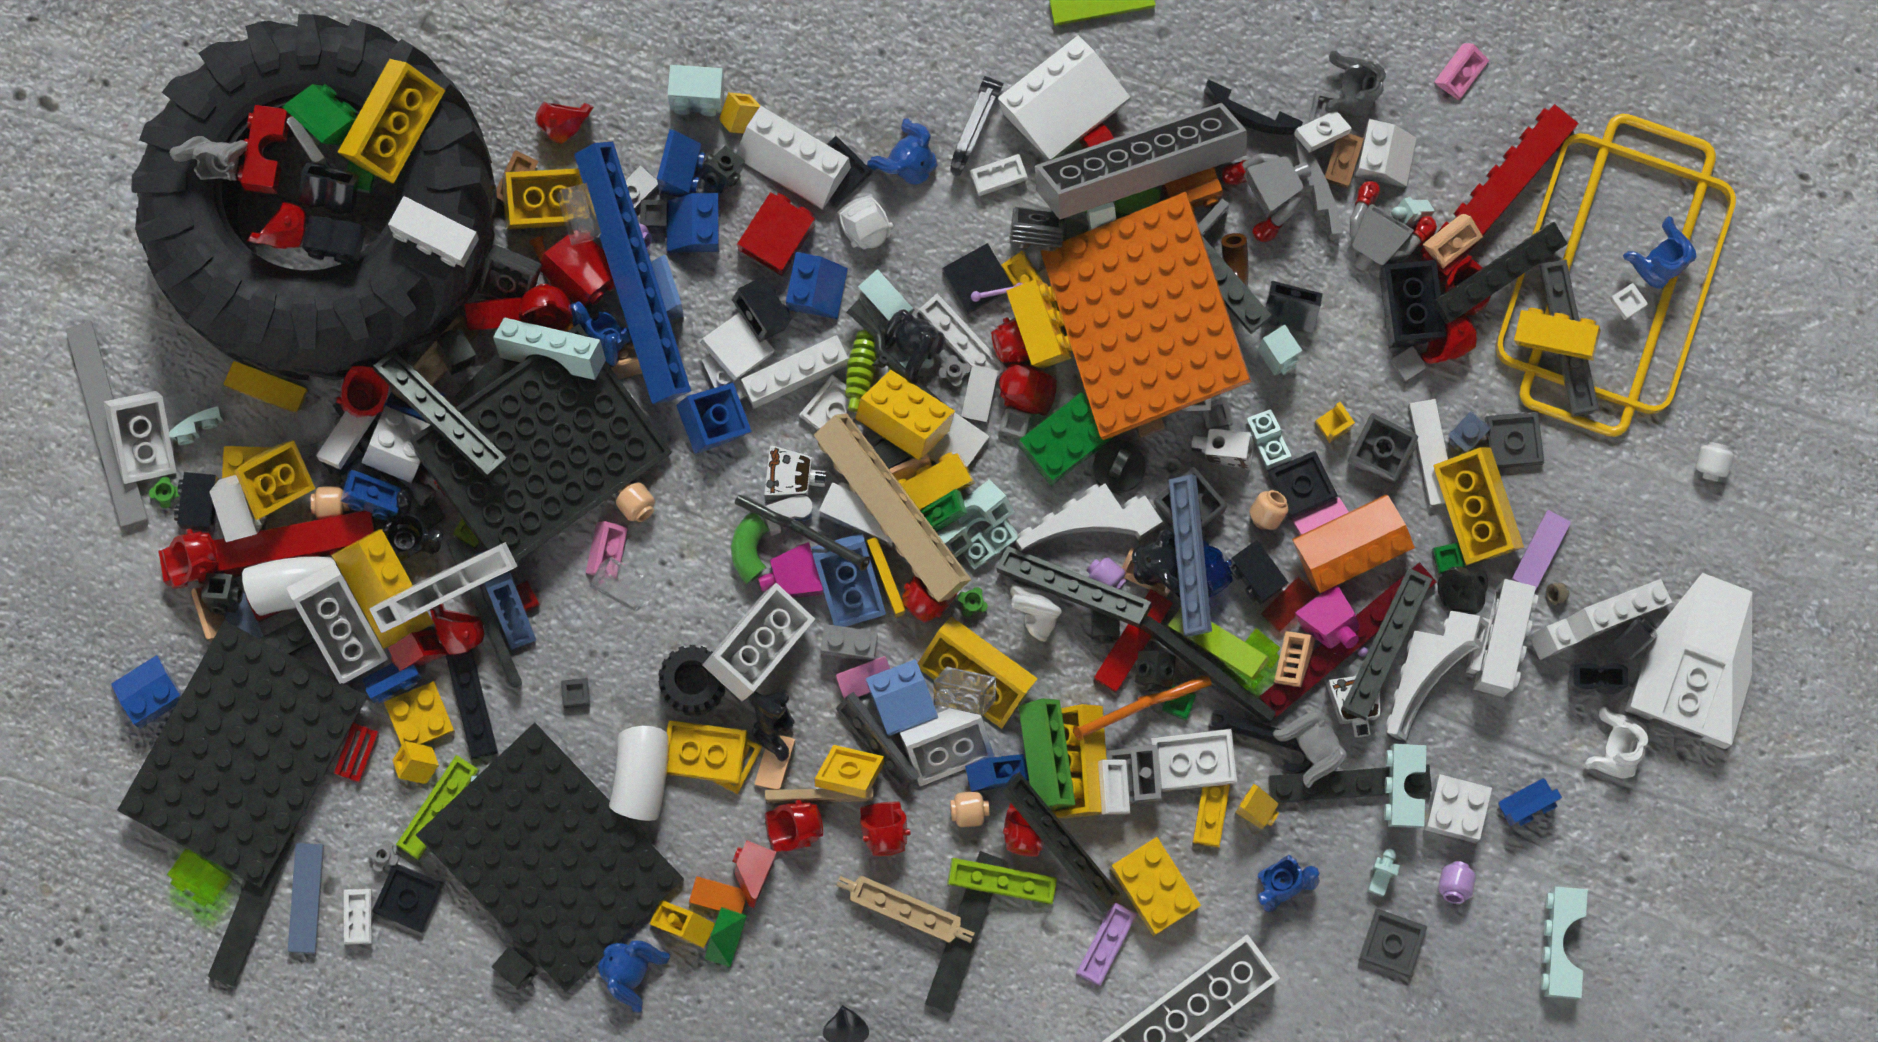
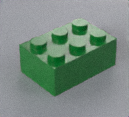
[1018,392,1114,486]

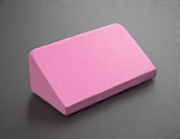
[1434,43,1489,100]
[1291,497,1349,536]
[586,521,628,579]
[835,656,890,699]

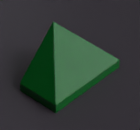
[705,907,747,967]

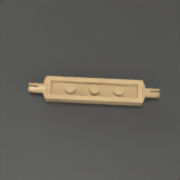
[836,876,975,943]

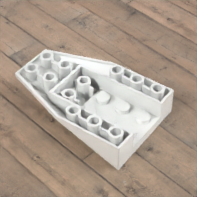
[1624,573,1752,749]

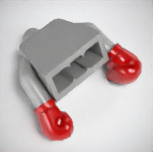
[1222,153,1312,243]
[1350,181,1437,271]

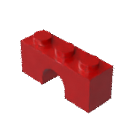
[238,105,291,194]

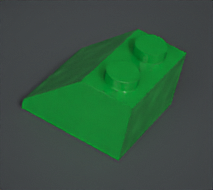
[283,84,357,146]

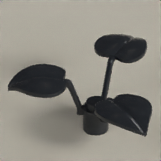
[823,1005,869,1042]

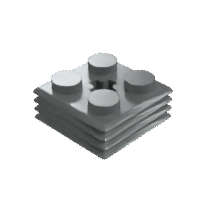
[1010,207,1065,251]
[477,245,542,299]
[1348,413,1418,484]
[1154,467,1228,530]

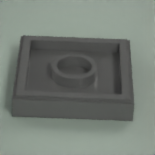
[1485,412,1544,469]
[1358,908,1428,978]

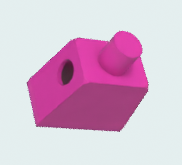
[758,542,823,598]
[1295,585,1360,648]

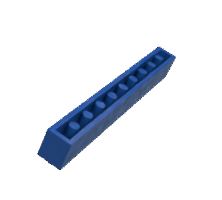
[574,141,691,404]

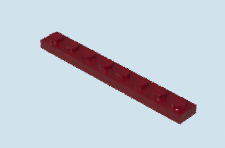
[1258,562,1437,718]

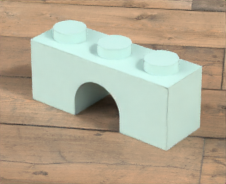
[937,479,1015,558]
[1384,744,1426,828]

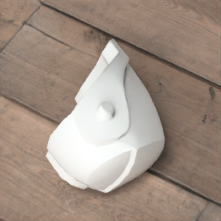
[837,196,894,250]

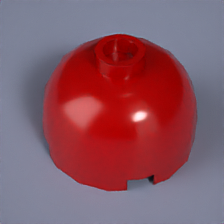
[519,284,572,330]

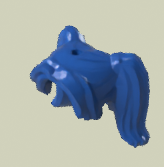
[867,118,938,185]
[1623,216,1696,289]
[571,302,632,367]
[1258,855,1320,912]
[597,940,670,1013]

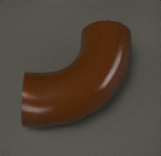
[1221,233,1249,287]

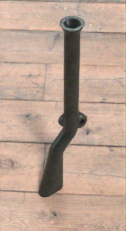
[846,298,953,409]
[735,495,870,571]

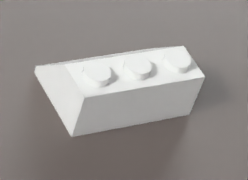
[899,700,994,786]

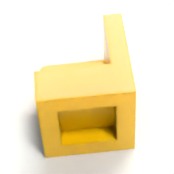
[719,92,760,134]
[1315,402,1355,443]
[392,741,439,784]

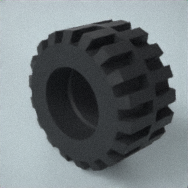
[658,645,725,716]

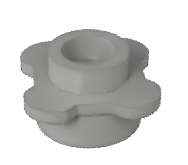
[939,355,970,386]
[368,840,399,872]

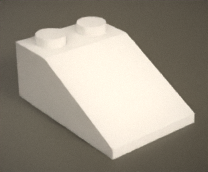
[104,391,177,484]

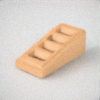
[1274,631,1315,687]

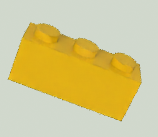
[1514,308,1601,361]
[898,452,976,510]

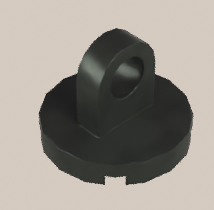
[1092,440,1146,493]
[1438,566,1488,615]

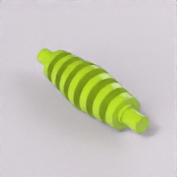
[845,328,877,412]

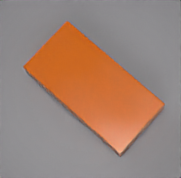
[689,876,746,913]

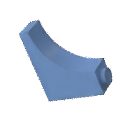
[475,550,536,650]

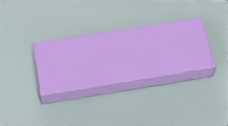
[1511,510,1571,591]
[1076,902,1137,986]

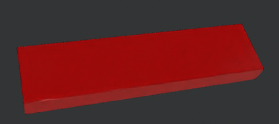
[1093,589,1173,693]

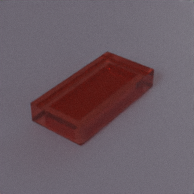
[1260,576,1317,633]

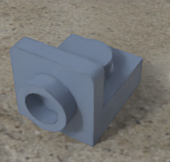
[1448,411,1491,453]

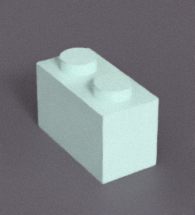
[1257,325,1302,376]

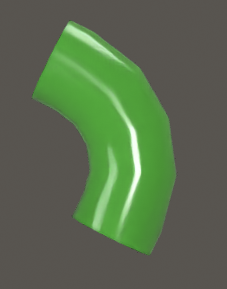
[730,512,769,585]

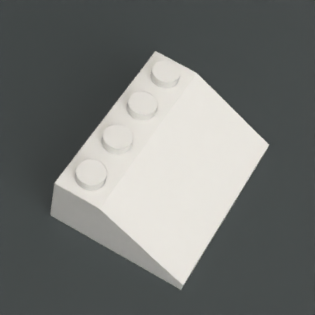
[998,35,1131,161]

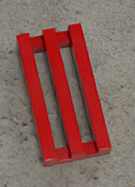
[334,723,379,783]

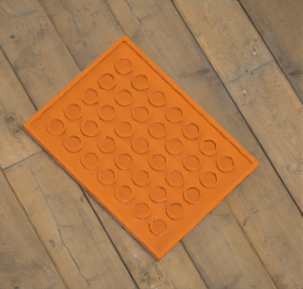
[1040,192,1252,440]

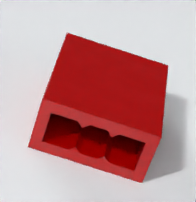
[737,192,815,277]
[540,227,616,308]

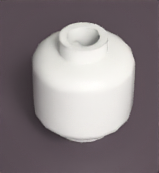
[1696,441,1734,481]

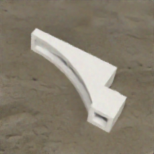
[1015,484,1163,552]
[370,542,517,633]
[1529,579,1672,660]
[1387,611,1489,741]

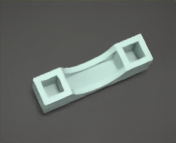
[493,318,606,380]
[1541,886,1588,1000]

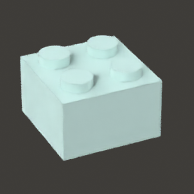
[668,65,724,116]

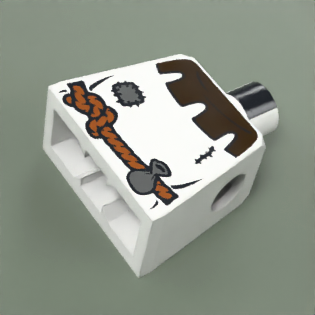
[1191,429,1254,470]
[764,446,826,500]
[1326,676,1380,738]

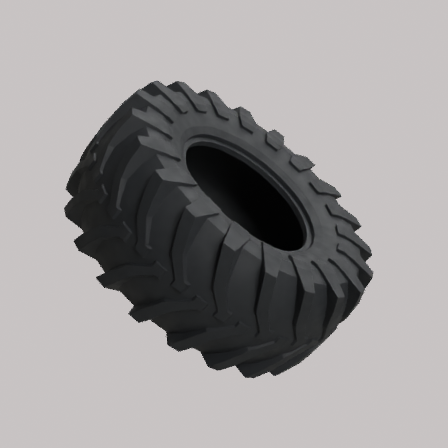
[131,14,497,381]

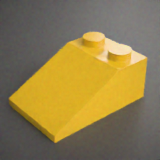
[234,440,315,520]

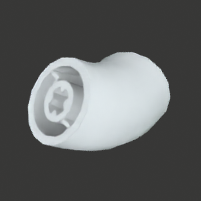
[242,557,336,616]
[609,726,669,821]

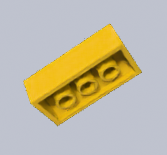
[338,59,445,184]
[1433,447,1524,565]
[331,529,434,649]
[917,616,1038,729]
[1053,704,1107,818]

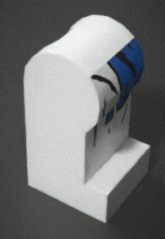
[765,495,813,536]

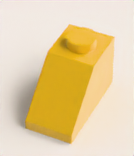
[1235,784,1279,829]
[649,900,715,948]

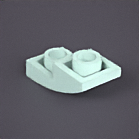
[1086,202,1116,231]
[858,269,915,320]
[169,406,224,445]
[1247,409,1292,471]
[963,518,1019,570]

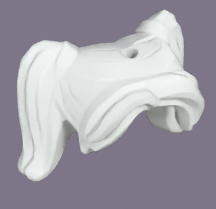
[1010,582,1062,642]
[1584,706,1648,778]

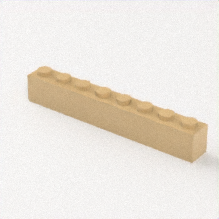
[814,414,972,602]

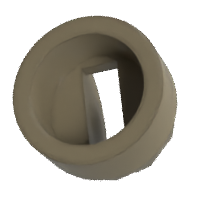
[1546,582,1570,605]

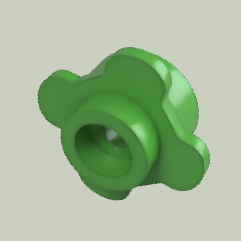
[149,477,181,509]
[957,587,988,617]

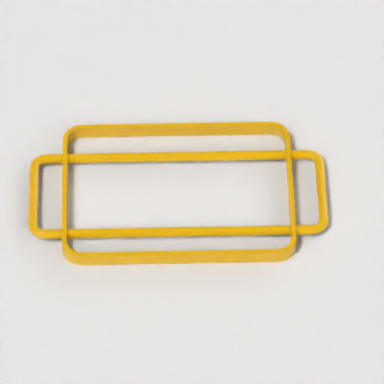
[1495,113,1736,437]

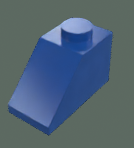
[965,754,1029,792]

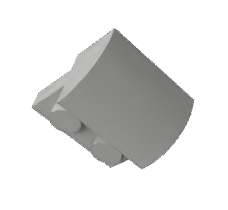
[1106,744,1163,804]

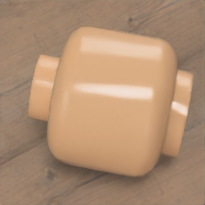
[616,483,655,522]
[311,486,350,520]
[1249,490,1289,530]
[950,791,989,827]

